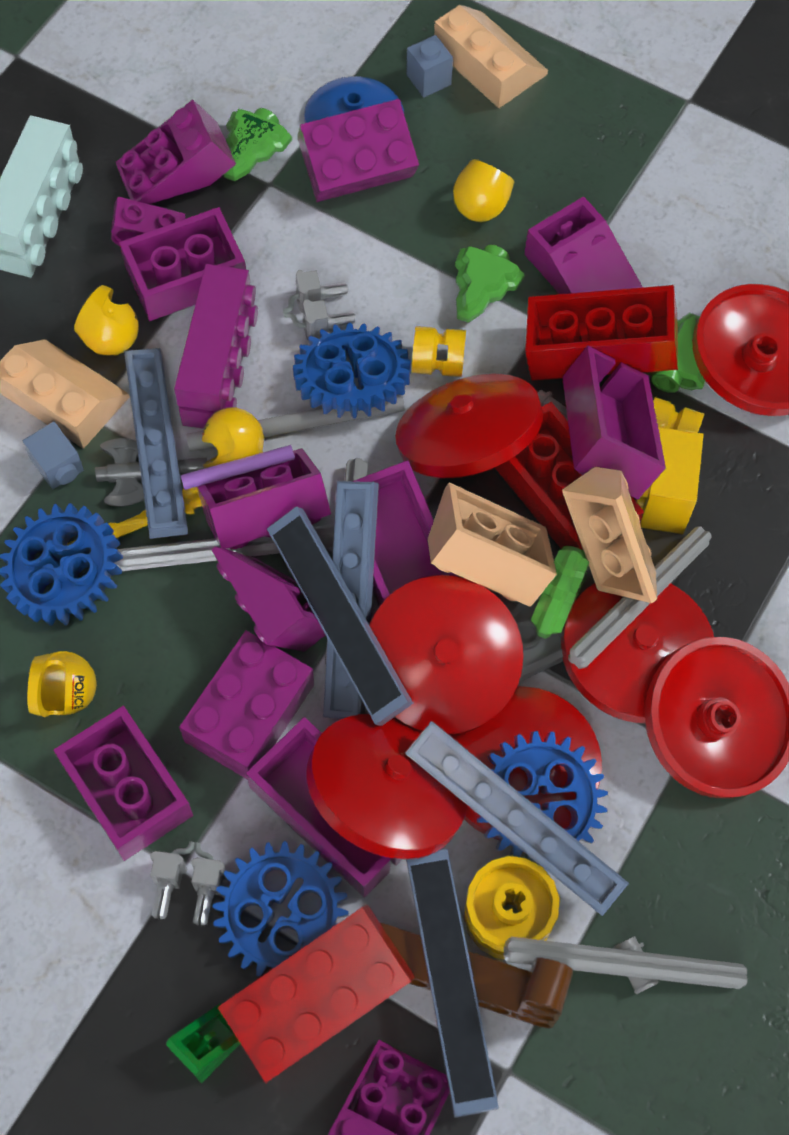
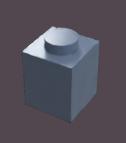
[407,35,453,98]
[22,422,84,490]

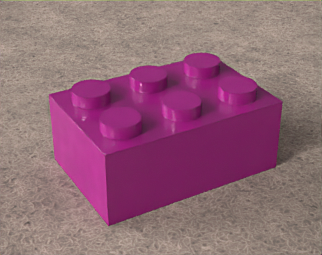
[297,99,419,202]
[119,207,246,321]
[197,448,331,549]
[179,630,314,779]
[53,705,193,861]

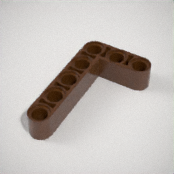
[380,922,573,1029]

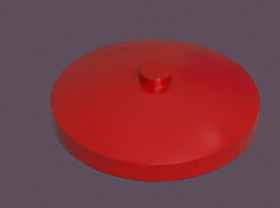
[692,284,789,416]
[395,374,543,478]
[369,575,523,735]
[561,583,714,723]
[645,637,789,798]
[450,686,602,840]
[306,714,468,859]

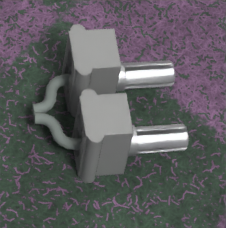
[283,270,356,340]
[150,841,226,926]

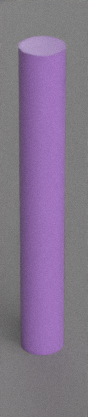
[180,445,295,490]

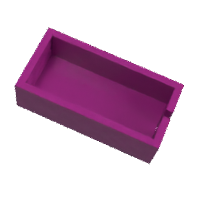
[174,264,258,429]
[563,345,666,499]
[335,460,458,607]
[246,717,402,898]

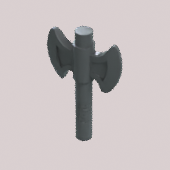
[95,438,208,507]

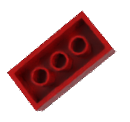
[525,285,678,380]
[495,401,644,551]
[218,905,415,1083]

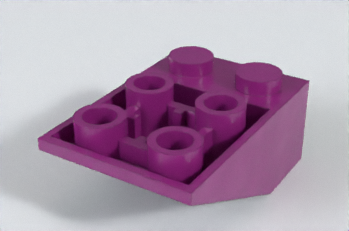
[116,99,236,204]
[524,196,643,294]
[211,546,325,652]
[328,1040,450,1135]

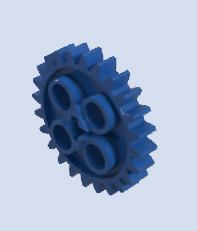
[293,323,411,418]
[0,503,123,626]
[476,731,608,862]
[212,841,349,977]

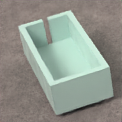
[0,115,83,278]

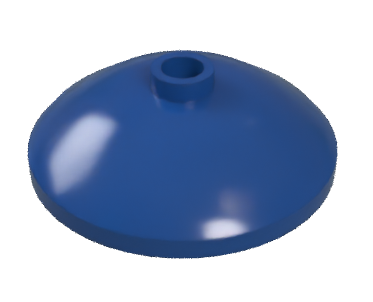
[304,76,404,123]

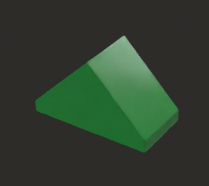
[166,1003,241,1083]

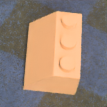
[434,5,548,108]
[0,339,130,449]
[562,467,657,603]
[428,482,557,607]

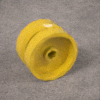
[464,856,560,959]

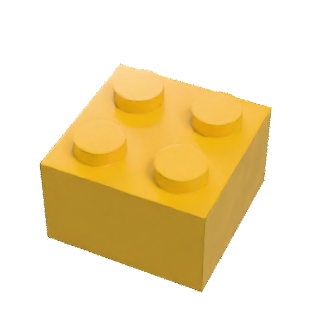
[636,427,704,534]

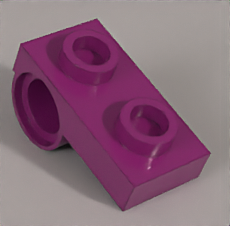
[111,197,185,246]

